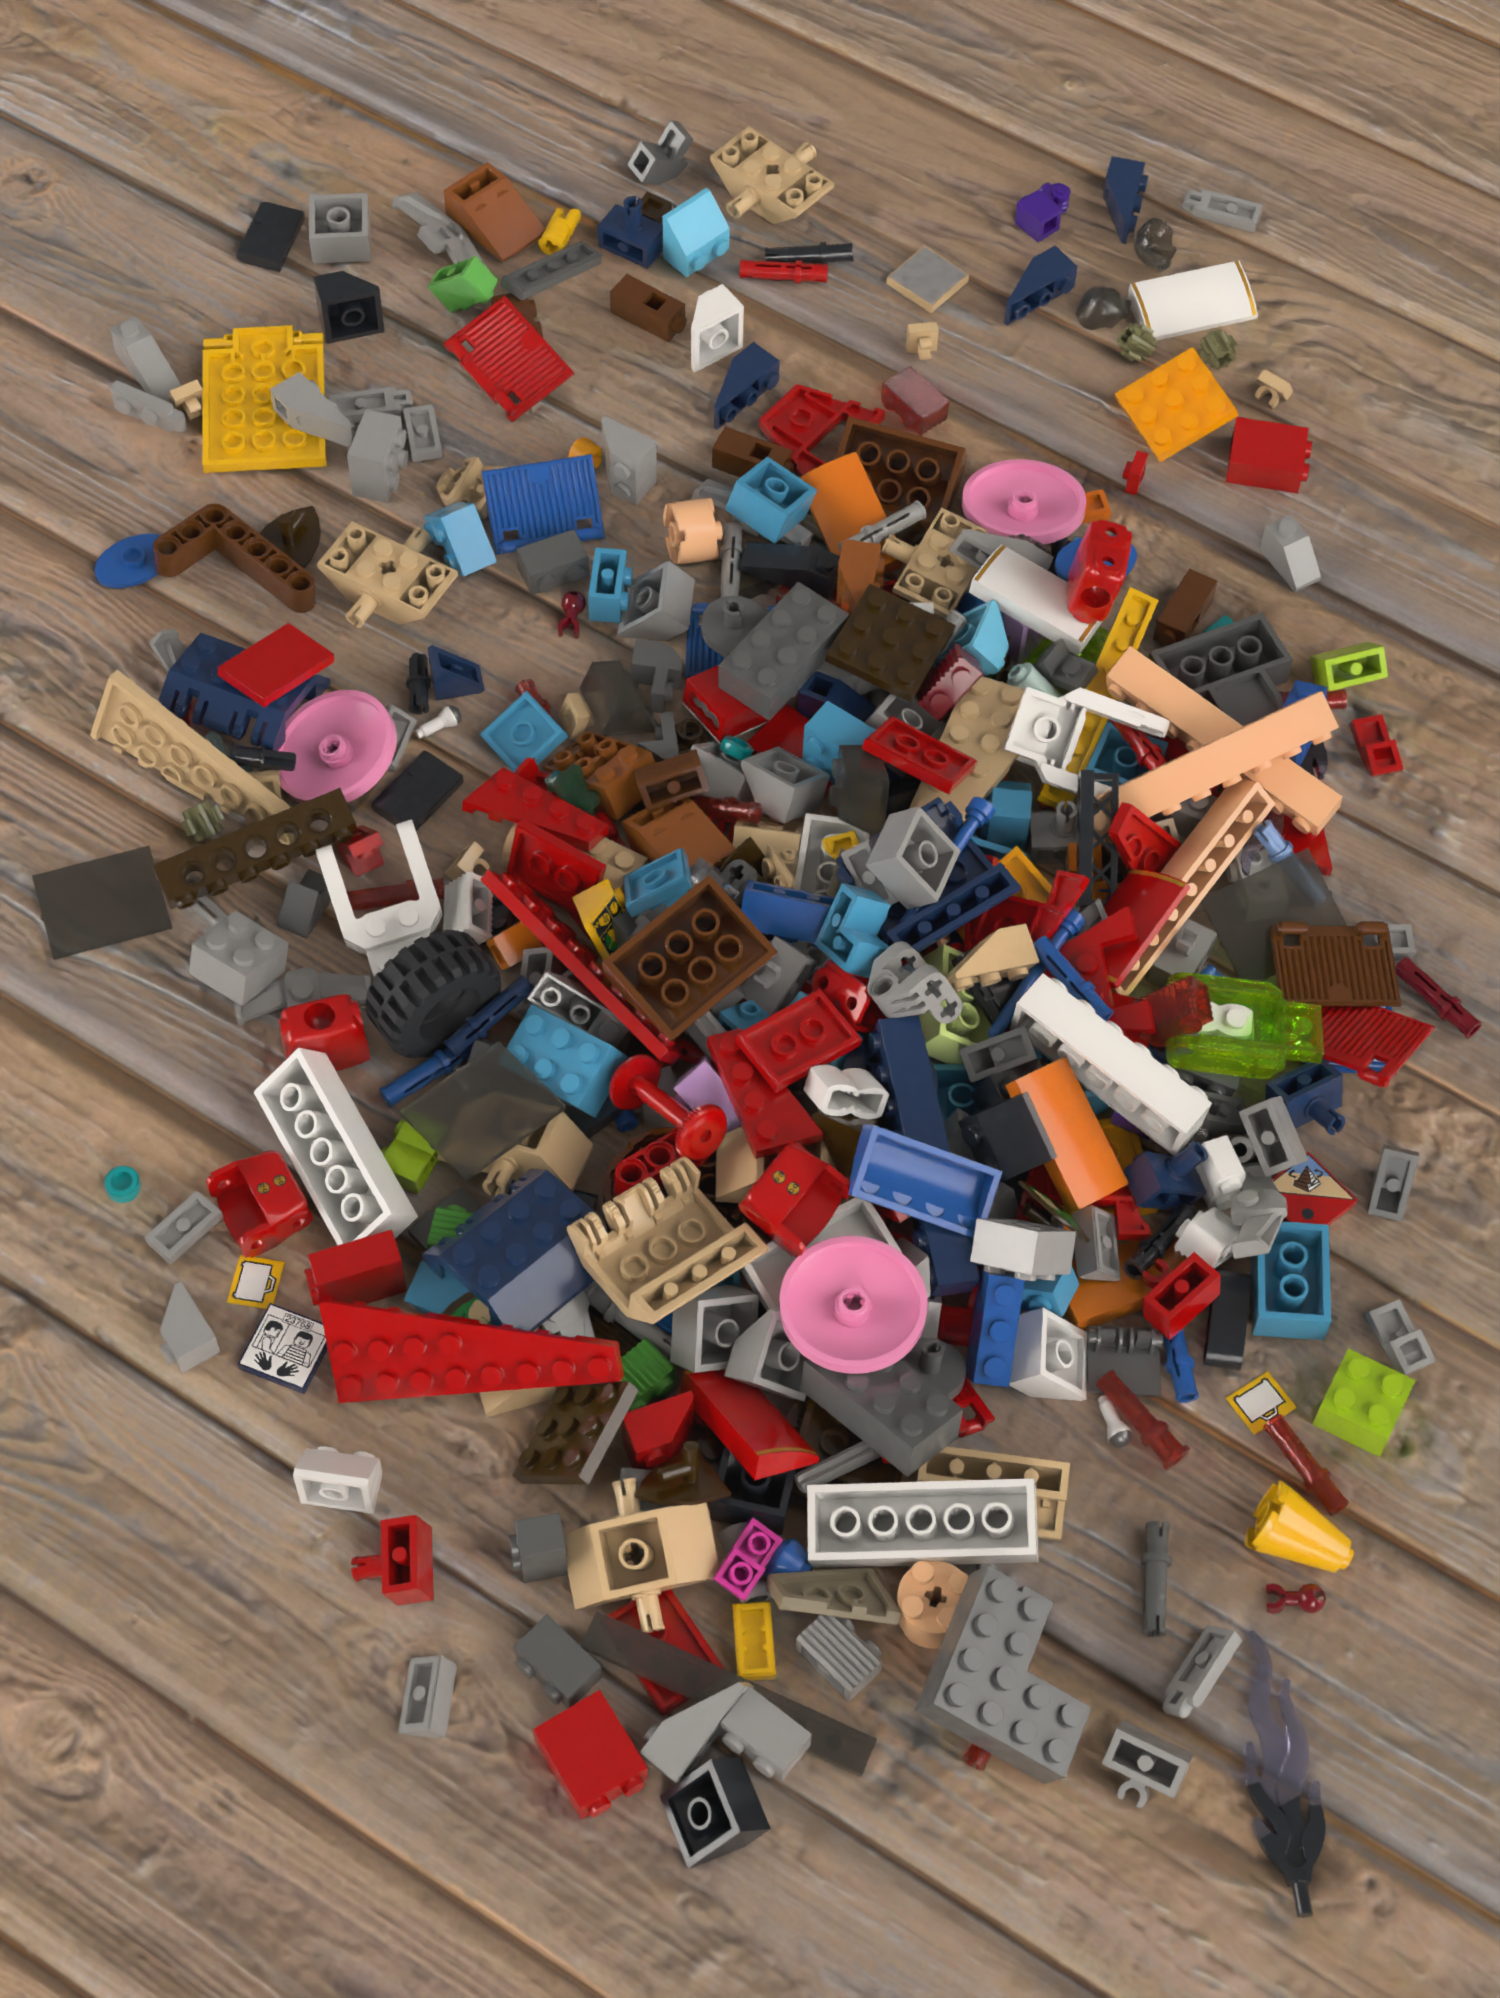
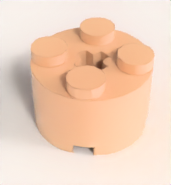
[663,497,723,565]
[896,1560,969,1649]

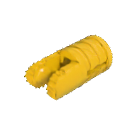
[539,208,581,256]

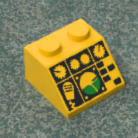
[572,879,626,961]

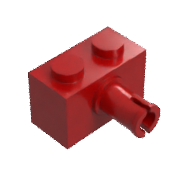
[351,1515,434,1605]

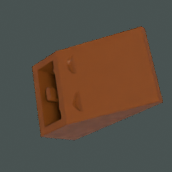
[444,162,545,263]
[837,539,886,616]
[543,730,655,820]
[622,797,736,883]

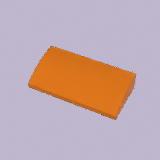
[799,452,903,574]
[1005,1056,1129,1214]
[1065,1232,1187,1330]

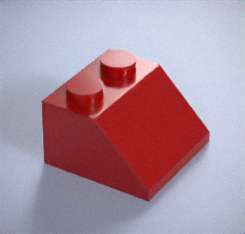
[622,1390,694,1470]

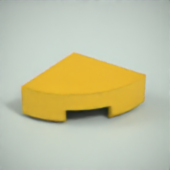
[822,830,860,860]

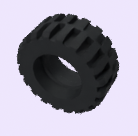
[366,929,501,1059]

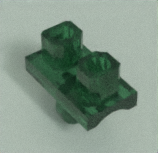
[545,764,600,815]

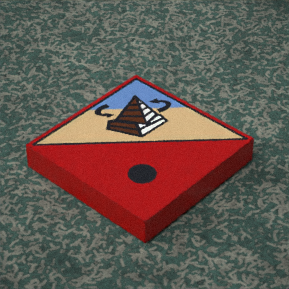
[1273,1152,1357,1226]

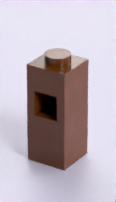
[610,274,687,342]
[712,426,795,478]
[1153,568,1218,646]

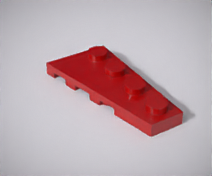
[462,767,609,852]
[706,1028,824,1159]

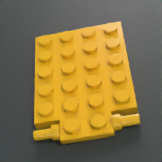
[202,325,327,473]

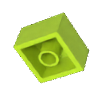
[1312,1348,1416,1457]

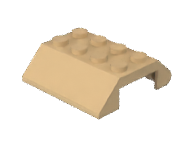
[567,1157,769,1324]

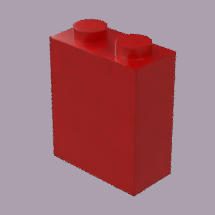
[1226,417,1313,494]
[304,1230,407,1306]
[533,1690,648,1819]

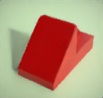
[335,825,384,877]

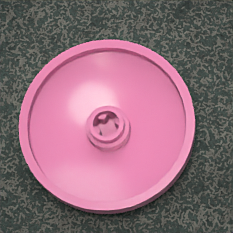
[962,459,1086,545]
[272,690,397,804]
[779,1236,928,1374]

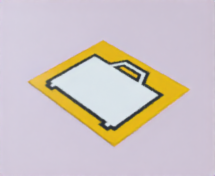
[227,1255,285,1309]
[1225,1371,1297,1435]

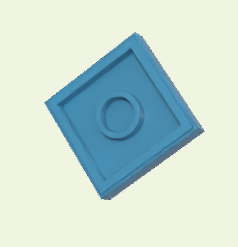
[479,690,569,772]
[623,848,692,918]

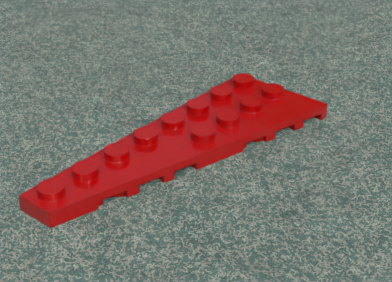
[480,870,682,1065]
[319,1297,624,1403]

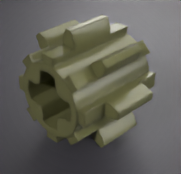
[1117,324,1157,362]
[1199,329,1238,370]
[181,800,225,842]

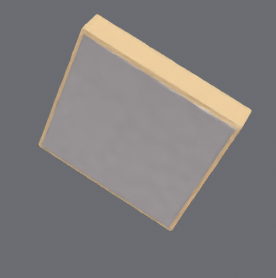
[886,245,969,313]

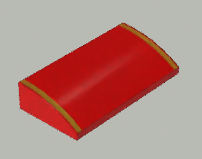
[1103,869,1191,989]
[680,1369,820,1480]

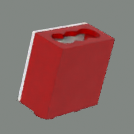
[682,665,769,744]

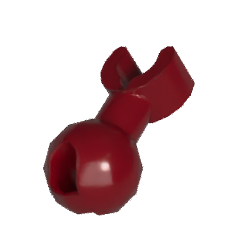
[558,591,586,639]
[1266,1583,1326,1614]

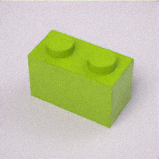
[1310,642,1388,691]

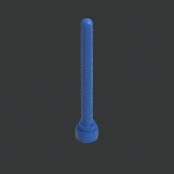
[899,797,995,924]
[988,909,1085,1038]

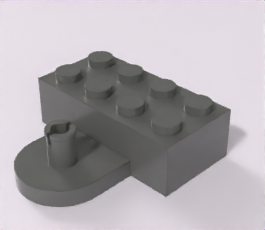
[701,582,849,721]
[1148,612,1293,726]
[800,1338,966,1477]

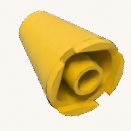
[1244,1480,1354,1573]

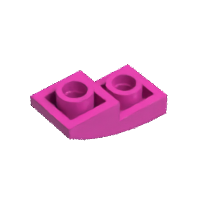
[713,1518,783,1601]

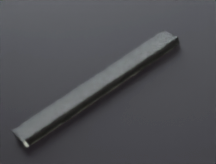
[580,1611,877,1777]

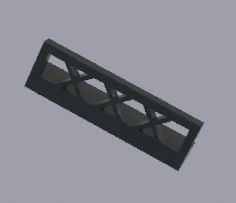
[1076,770,1119,907]

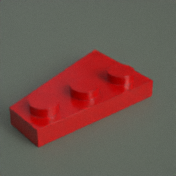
[1108,802,1182,873]

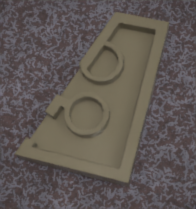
[766,1567,901,1625]

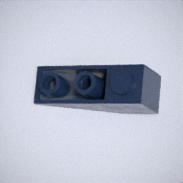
[1103,156,1149,244]
[1004,245,1078,325]
[714,342,780,430]
[797,671,877,722]

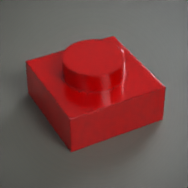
[1122,450,1149,495]

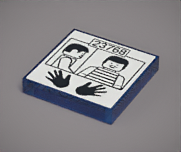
[238,1303,328,1395]

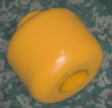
[568,437,602,469]

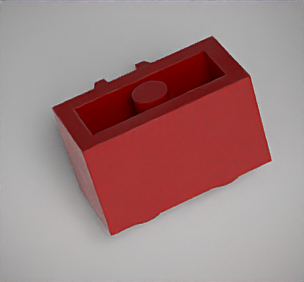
[1142,1252,1221,1340]

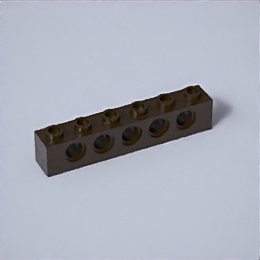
[152,788,357,910]

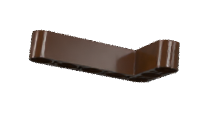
[153,503,316,613]

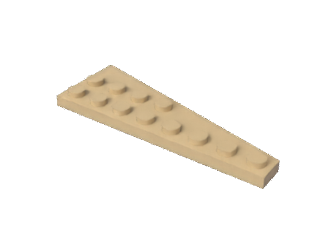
[90,670,320,858]
[909,676,1025,822]

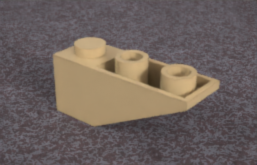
[945,924,1039,992]

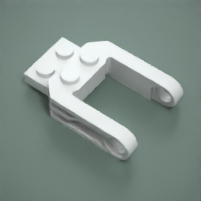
[1003,687,1170,796]
[315,819,443,977]

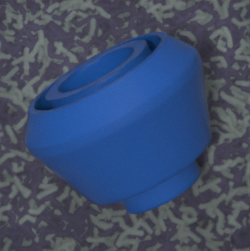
[765,1538,813,1579]

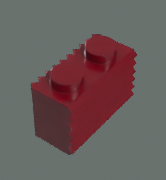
[916,644,984,721]

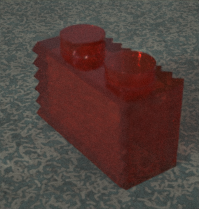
[881,366,949,436]
[1134,976,1214,1047]

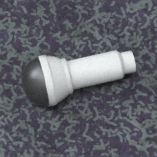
[415,705,461,739]
[1098,1395,1132,1448]

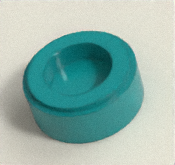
[719,735,754,761]
[104,1166,141,1203]

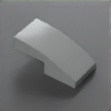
[1365,1299,1436,1375]

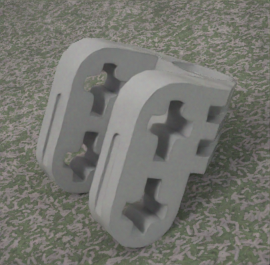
[867,941,962,1024]

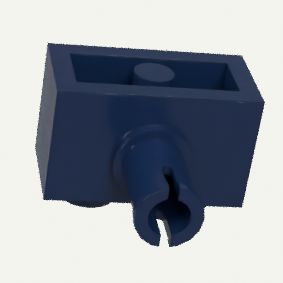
[598,196,663,269]
[1265,1057,1346,1135]
[1123,1141,1208,1211]

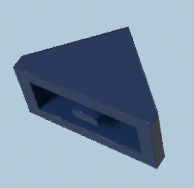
[428,645,485,701]

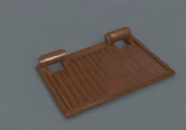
[1269,921,1401,1007]

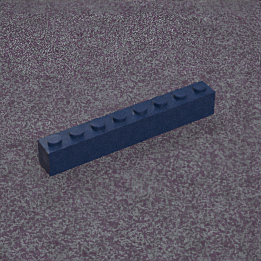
[868,1015,980,1297]

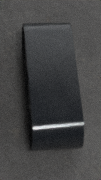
[1203,1269,1252,1371]

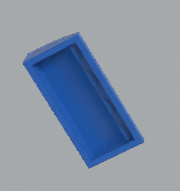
[849,1124,1003,1239]

